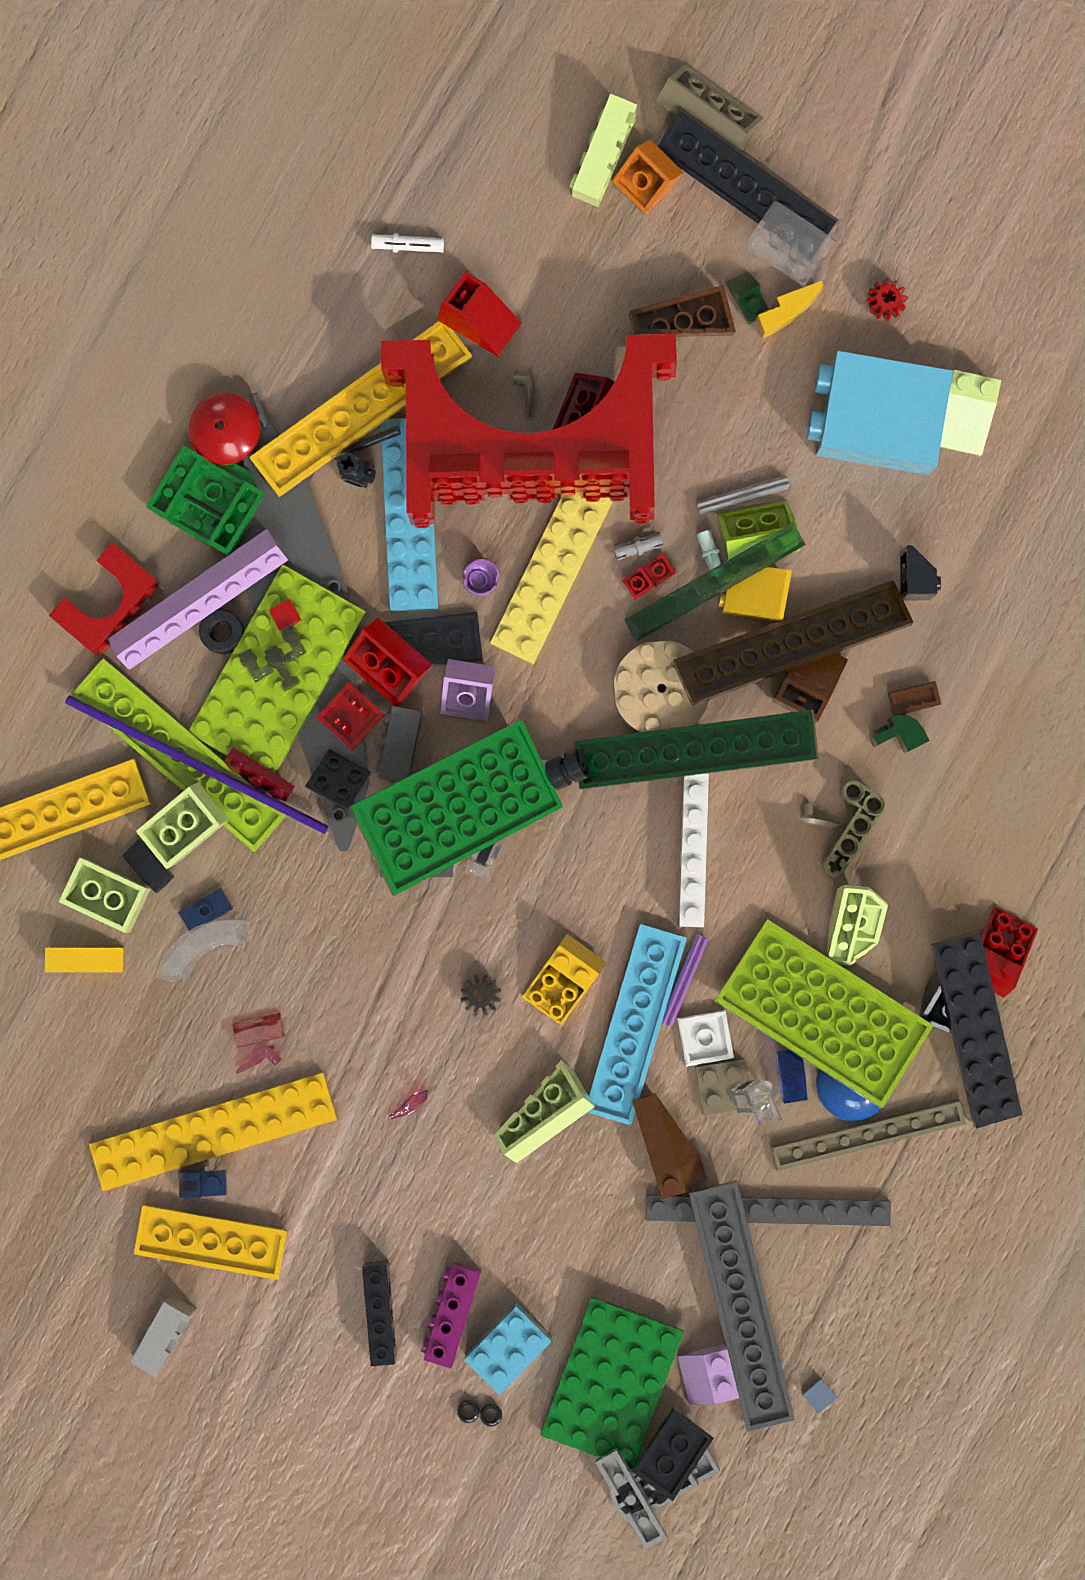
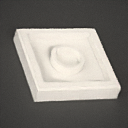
[677,1010,734,1067]

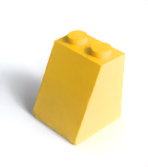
[718,563,792,623]

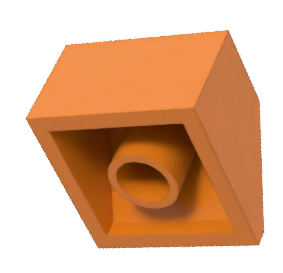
[612,139,684,214]

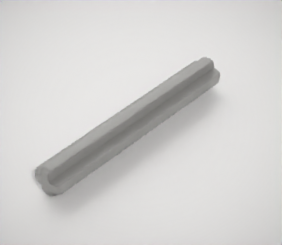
[696,476,790,514]

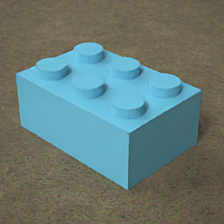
[464,1302,552,1395]

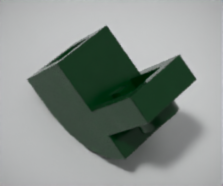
[870,715,930,753]

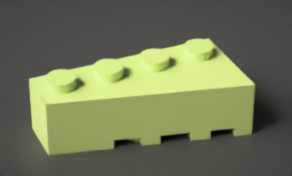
[570,94,637,207]
[494,1060,595,1163]

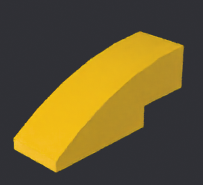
[756,281,824,338]
[45,947,124,972]

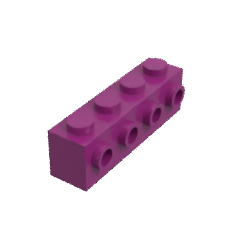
[421,1261,481,1369]

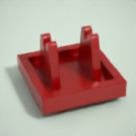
[316,682,385,751]

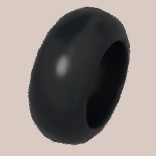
[457,1400,480,1423]
[480,1403,503,1427]

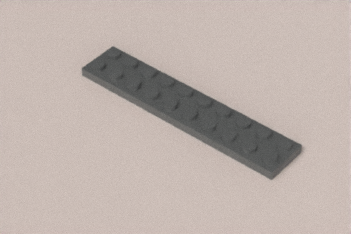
[689,1180,795,1432]

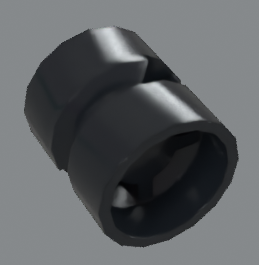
[545,748,590,790]

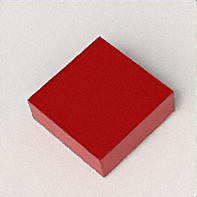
[269,599,302,632]

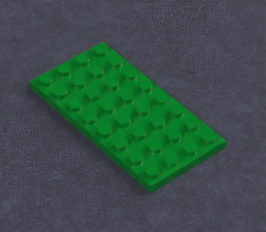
[349,719,563,896]

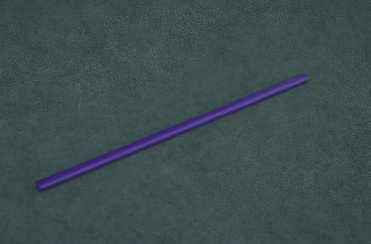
[65,695,329,834]

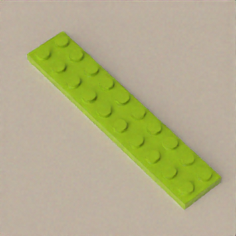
[71,658,287,852]

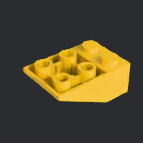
[522,934,606,1025]

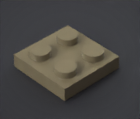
[695,1059,752,1116]

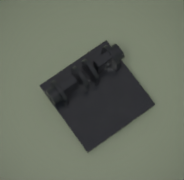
[305,749,371,810]

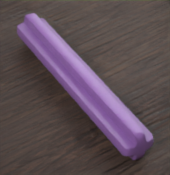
[662,935,708,1026]

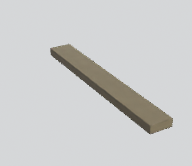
[770,1099,966,1171]

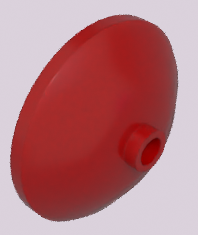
[188,392,261,465]

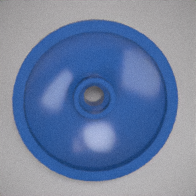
[816,1069,881,1121]

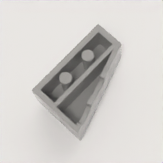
[130,1294,197,1377]

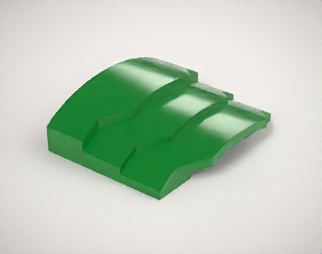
[146,446,266,556]

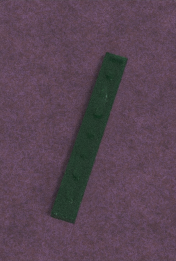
[625,523,806,642]

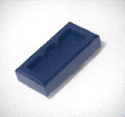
[178,888,233,933]

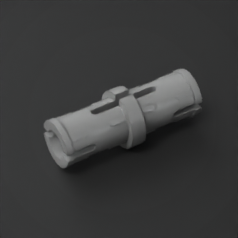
[613,532,664,561]

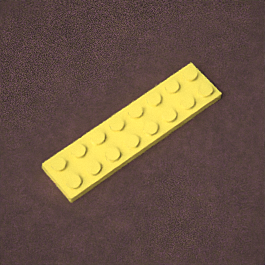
[490,493,613,665]

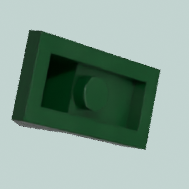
[726,271,769,325]

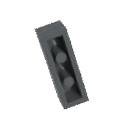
[375,706,422,782]

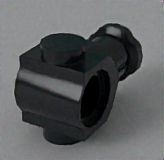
[337,452,376,489]

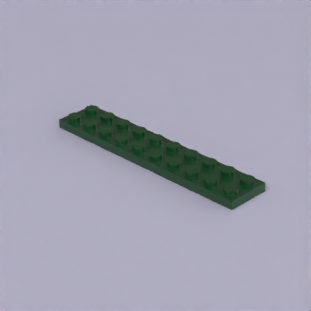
[575,710,819,790]

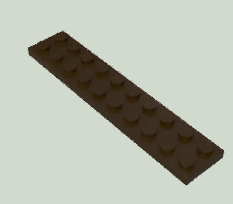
[673,580,913,706]

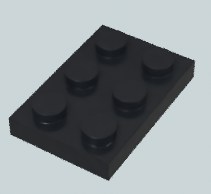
[631,1408,714,1501]

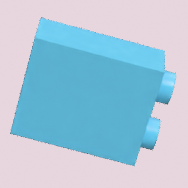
[807,351,953,475]

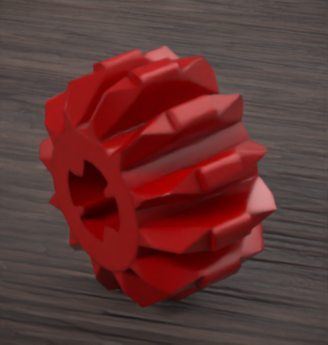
[866,279,908,321]

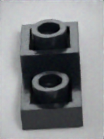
[122,839,174,893]

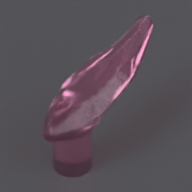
[236,1045,281,1074]
[389,1090,428,1119]

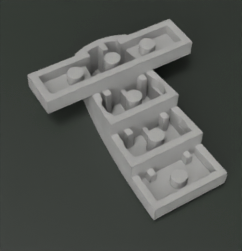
[595,1448,720,1549]

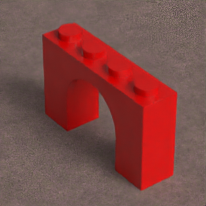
[49,543,160,656]

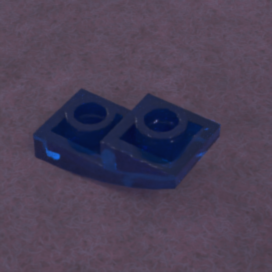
[776,1050,808,1104]

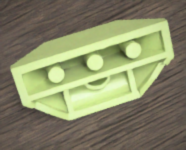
[827,885,888,966]

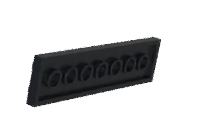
[658,108,839,261]
[931,930,1023,1129]

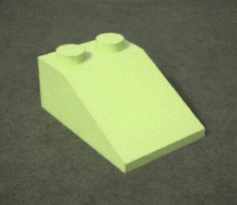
[940,370,1001,456]

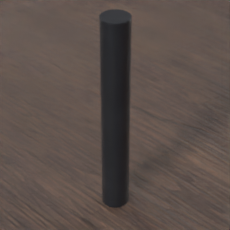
[334,425,401,460]

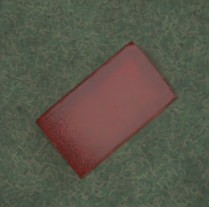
[233,1013,286,1048]

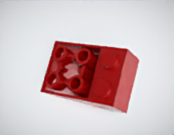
[437,271,522,357]
[981,906,1038,998]

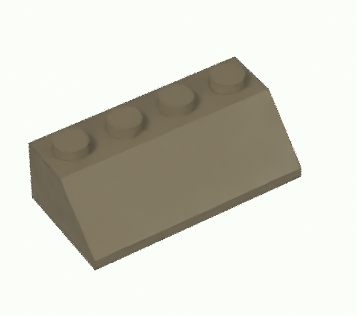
[656,63,763,150]

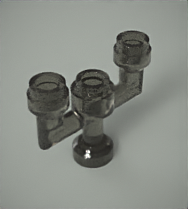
[239,624,307,692]

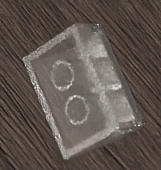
[745,201,836,287]

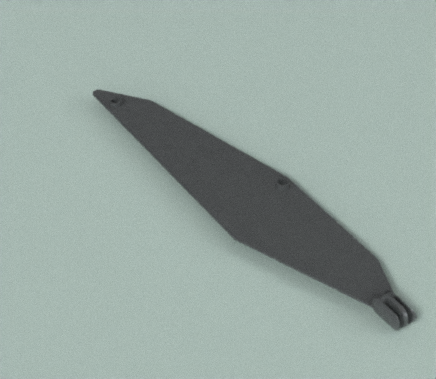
[242,392,368,852]

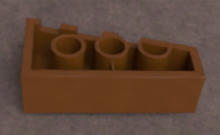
[628,285,736,337]

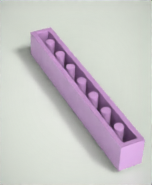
[108,529,288,670]

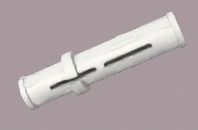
[371,233,444,253]

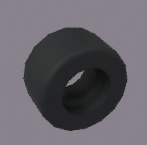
[199,609,244,654]

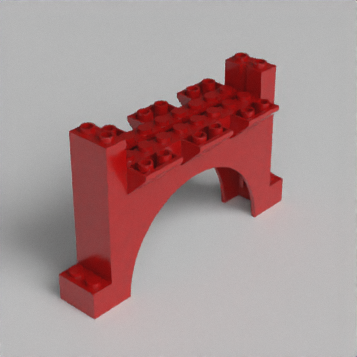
[381,334,677,528]

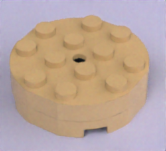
[613,641,709,733]

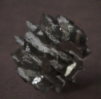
[460,975,501,1015]

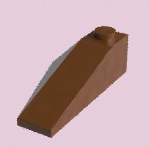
[632,1093,706,1199]

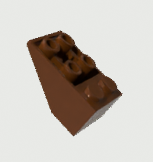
[772,653,848,723]

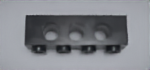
[362,1260,397,1367]

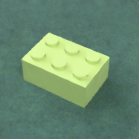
[136,782,229,869]
[59,857,151,933]

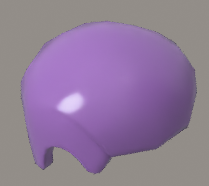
[462,558,500,596]

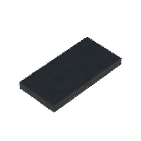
[384,612,483,666]

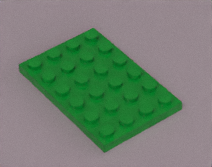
[540,1296,684,1469]

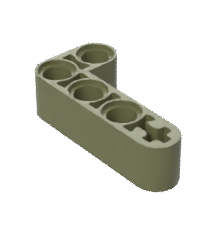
[821,781,885,877]

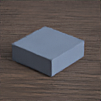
[802,1378,837,1414]

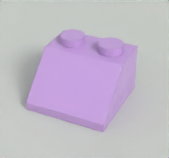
[440,659,496,722]
[678,1344,739,1405]

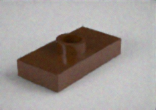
[888,681,941,716]

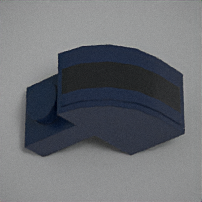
[178,1169,228,1198]

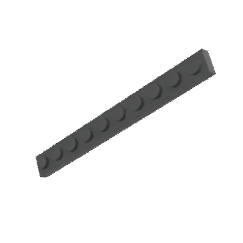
[646,1195,891,1226]

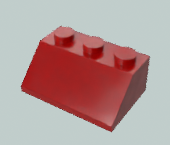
[343,617,432,707]

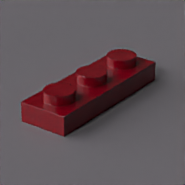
[225,747,295,802]

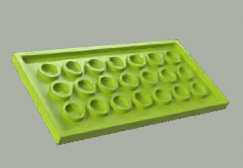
[189,564,367,774]
[715,919,934,1109]

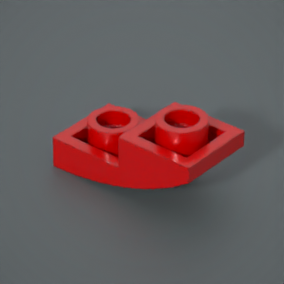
[622,553,677,600]

